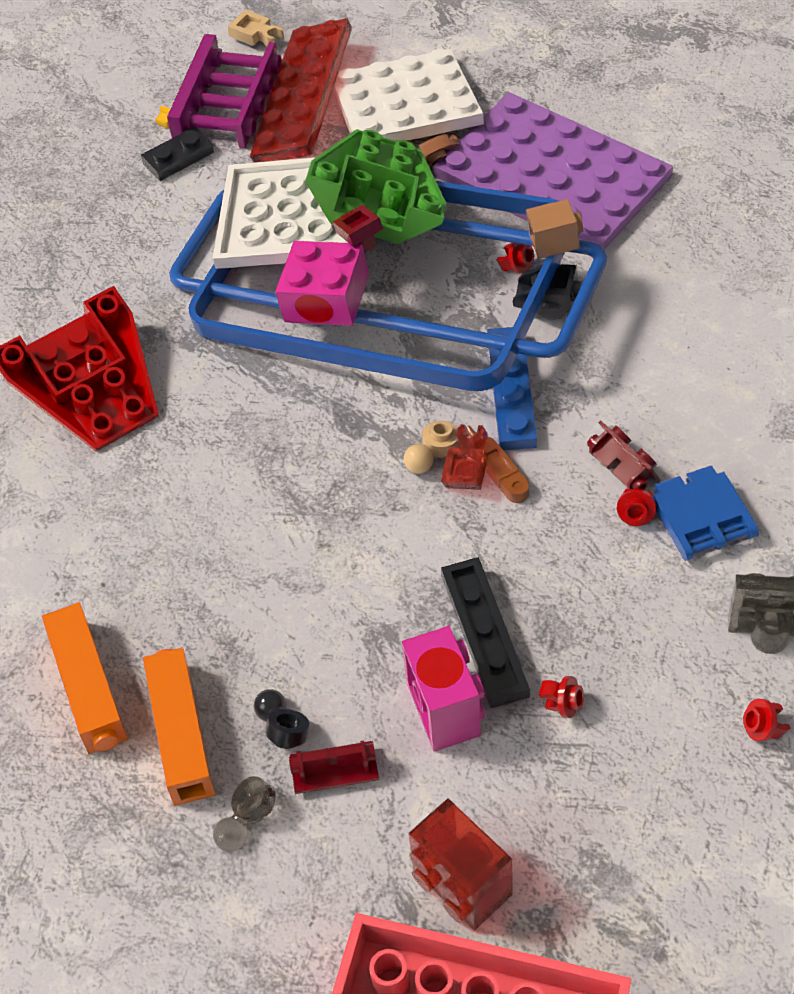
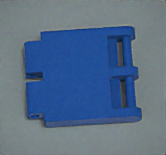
[653,465,759,561]

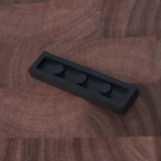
[441,557,530,709]

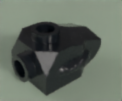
[512,264,583,319]

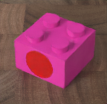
[275,241,370,326]
[402,625,486,752]

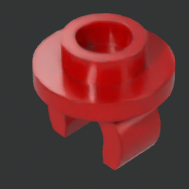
[496,243,535,274]
[616,489,656,526]
[538,676,584,718]
[743,698,791,742]

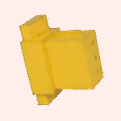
[155,106,171,129]

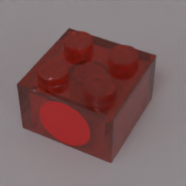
[408,798,513,931]

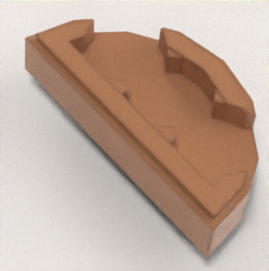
[419,134,460,166]

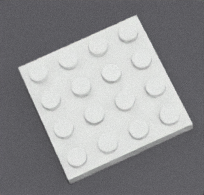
[330,49,484,141]
[212,157,348,269]

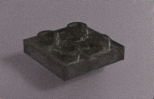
[728,573,794,654]

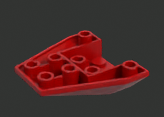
[0,286,159,451]

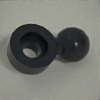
[253,689,309,749]

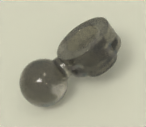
[213,776,276,852]

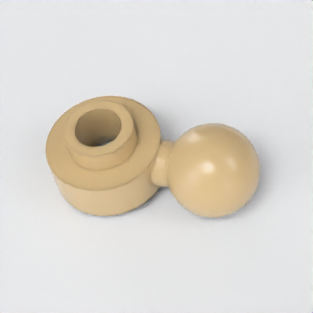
[403,421,460,474]

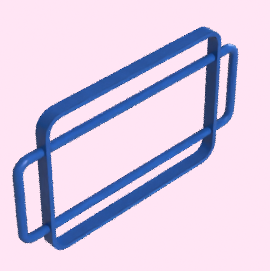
[169,181,608,391]

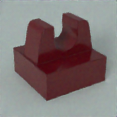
[332,205,383,253]

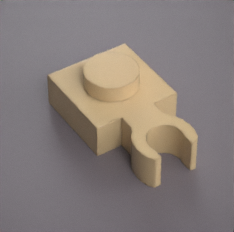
[227,9,284,46]

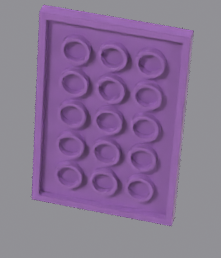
[433,92,673,249]

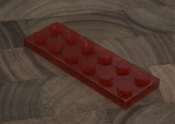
[250,18,352,163]

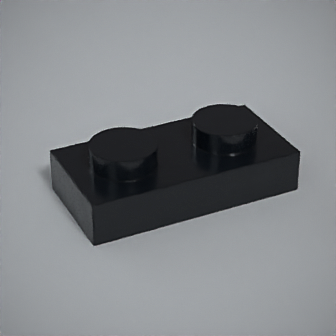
[141,127,214,181]

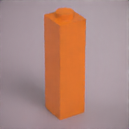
[41,602,128,754]
[143,647,216,806]

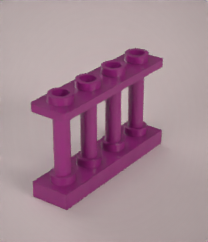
[167,34,282,148]

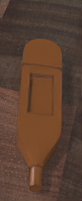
[465,426,529,503]

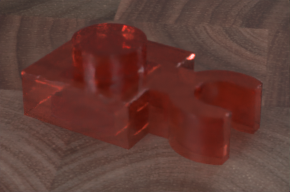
[441,424,489,490]

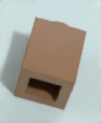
[526,199,584,259]

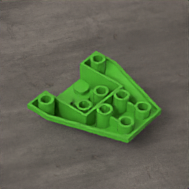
[305,129,446,244]

